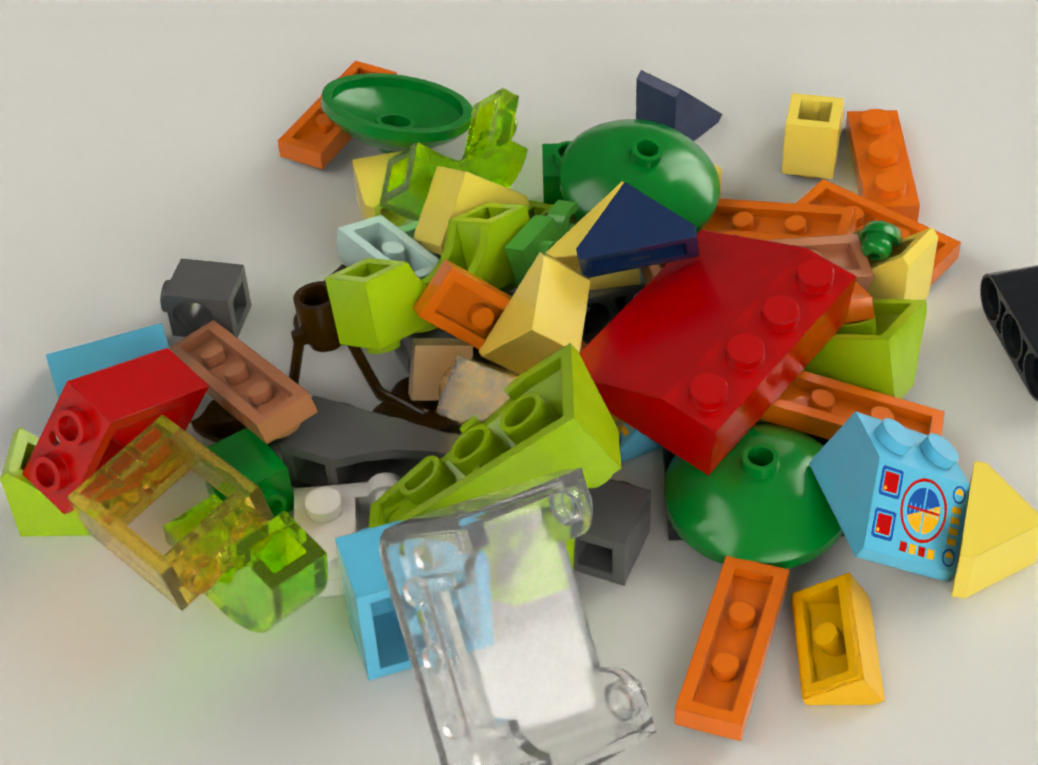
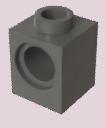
[160,258,252,338]

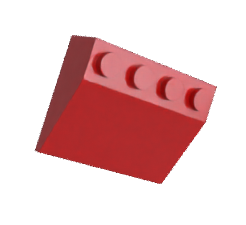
[579,230,857,476]

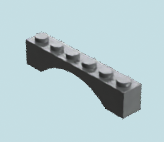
[280,395,651,585]

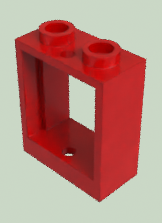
[22,348,209,515]

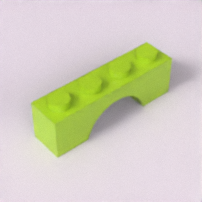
[325,203,530,354]

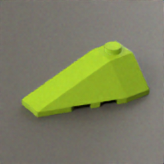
[803,299,927,399]
[368,343,622,535]

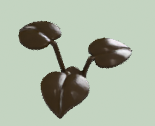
[190,264,471,443]

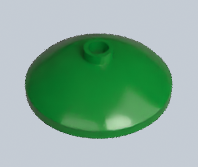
[321,73,473,154]
[559,119,720,233]
[664,422,843,569]

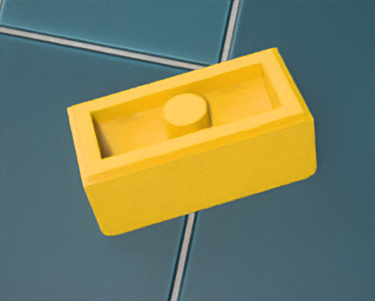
[791,572,885,705]

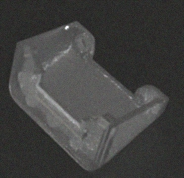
[379,468,657,765]

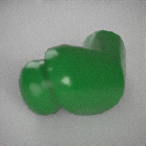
[853,221,902,261]

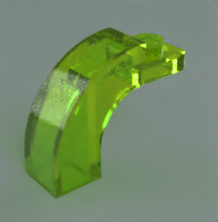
[379,88,528,221]
[163,494,328,633]

